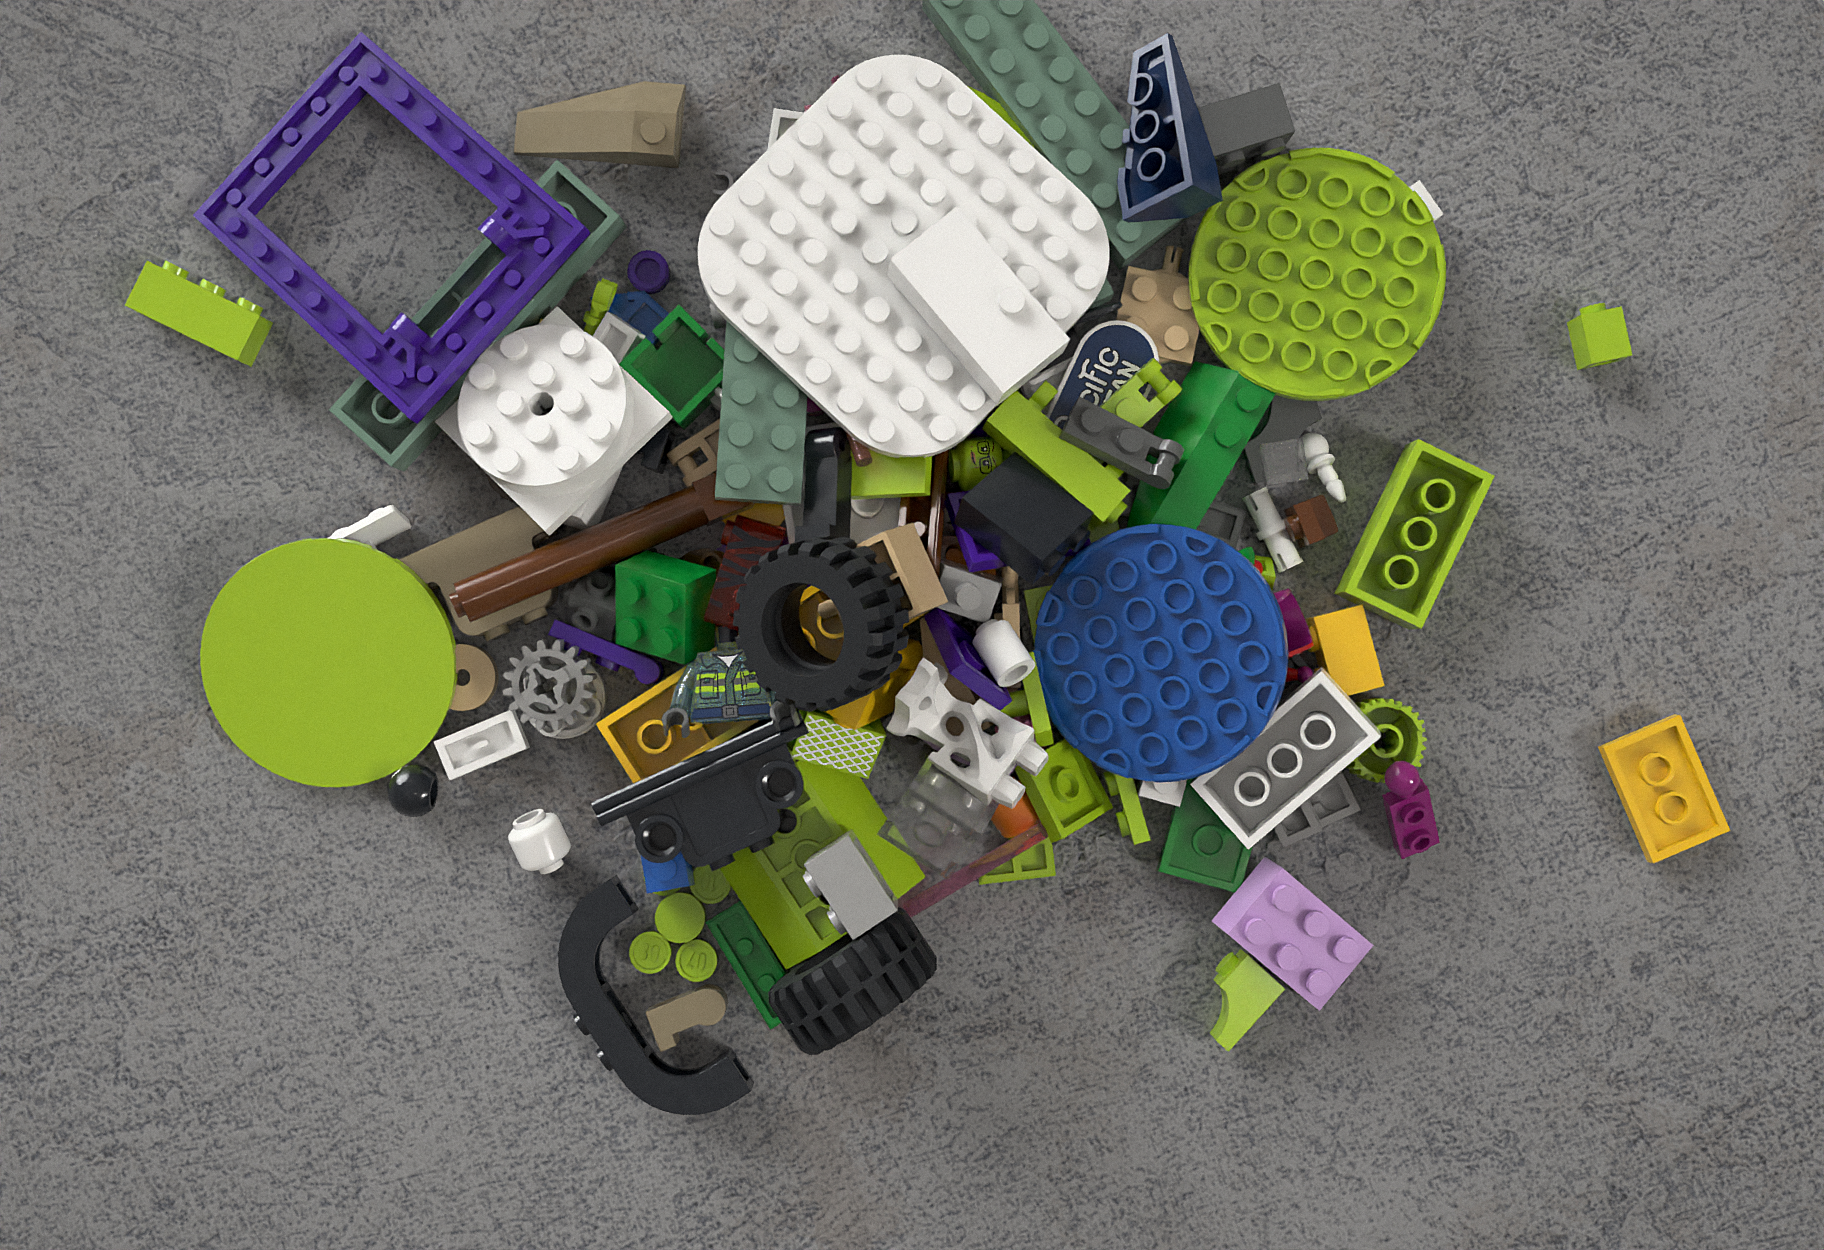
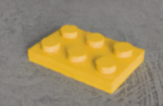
[1598,714,1730,864]

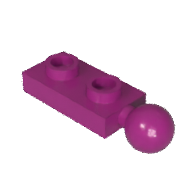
[1382,761,1440,859]

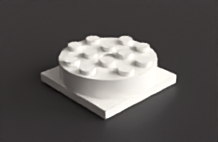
[435,306,673,536]

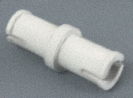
[1242,487,1303,573]

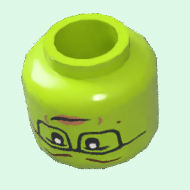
[948,437,1010,491]

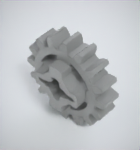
[502,638,597,731]

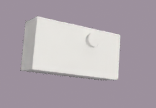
[887,206,1070,406]
[1190,667,1381,849]

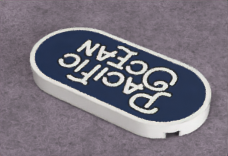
[1046,320,1159,467]

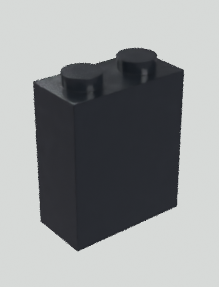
[954,452,1094,585]

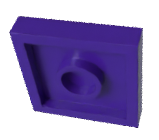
[924,607,1012,710]

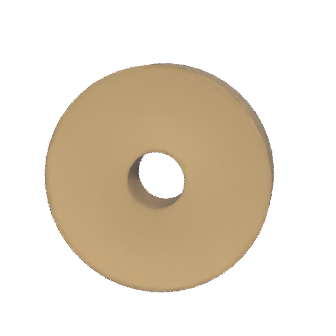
[450,644,499,711]

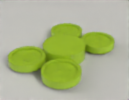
[629,864,732,982]

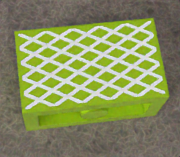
[788,708,886,779]

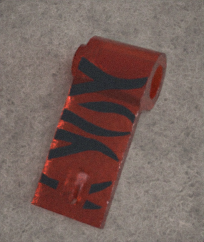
[703,514,786,631]

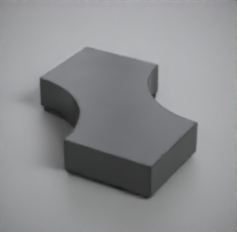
[1243,395,1322,485]

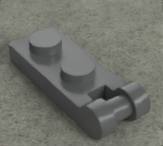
[1059,396,1184,489]

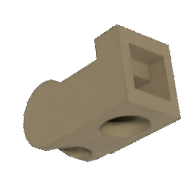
[645,984,728,1052]

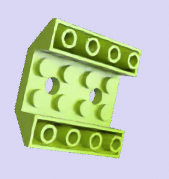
[720,760,926,969]

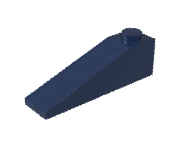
[1117,33,1223,223]

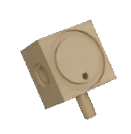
[818,523,948,624]

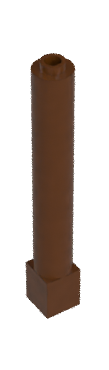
[449,473,755,623]

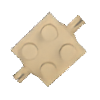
[1116,246,1200,367]

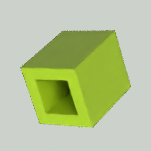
[1567,303,1632,370]

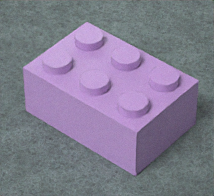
[1212,857,1374,1011]

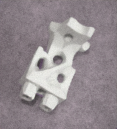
[887,658,1048,809]

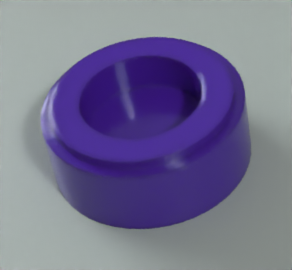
[627,250,670,294]

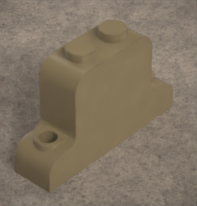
[399,506,560,642]

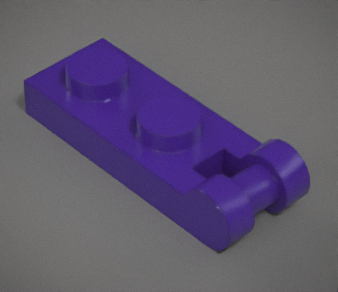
[548,619,665,684]

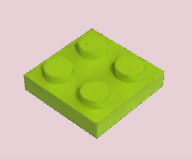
[1015,738,1113,843]

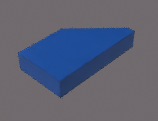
[591,291,669,346]

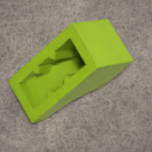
[1210,949,1285,1052]

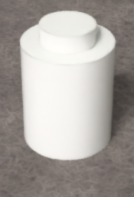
[972,619,1035,687]

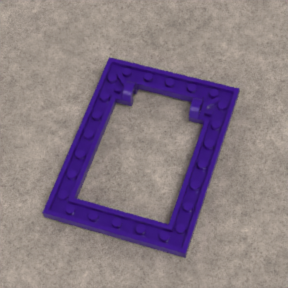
[193,32,591,424]

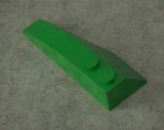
[1126,361,1276,529]

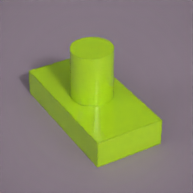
[1000,652,1054,747]

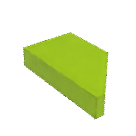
[978,834,1056,885]

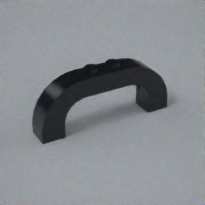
[558,875,754,1115]

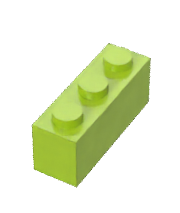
[125,260,273,367]

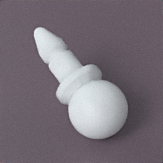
[1295,432,1346,503]

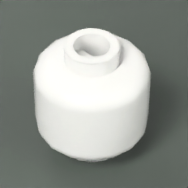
[508,809,571,874]

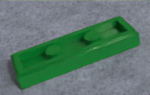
[705,900,787,1030]

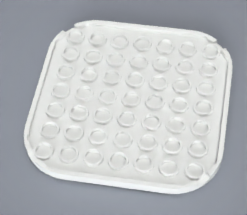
[698,55,1109,458]

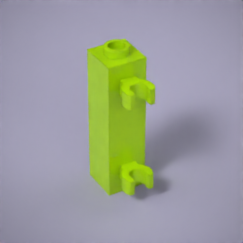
[982,380,1131,528]

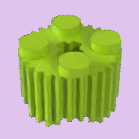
[1345,698,1427,783]

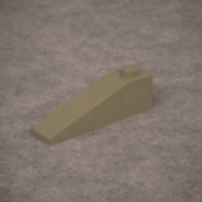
[514,81,686,168]

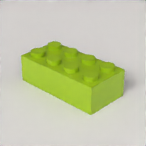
[1334,439,1495,630]

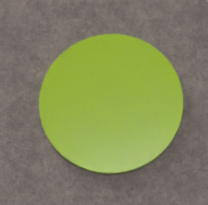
[1188,148,1446,401]
[200,538,458,788]

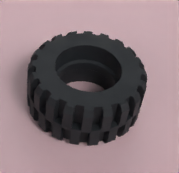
[733,535,909,712]
[768,907,937,1056]

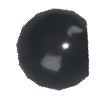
[387,764,438,817]

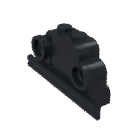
[591,709,809,871]

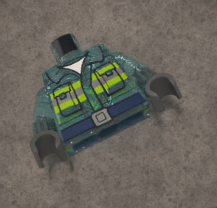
[662,625,800,738]

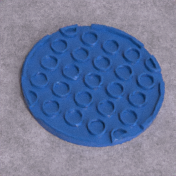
[1033,524,1288,783]

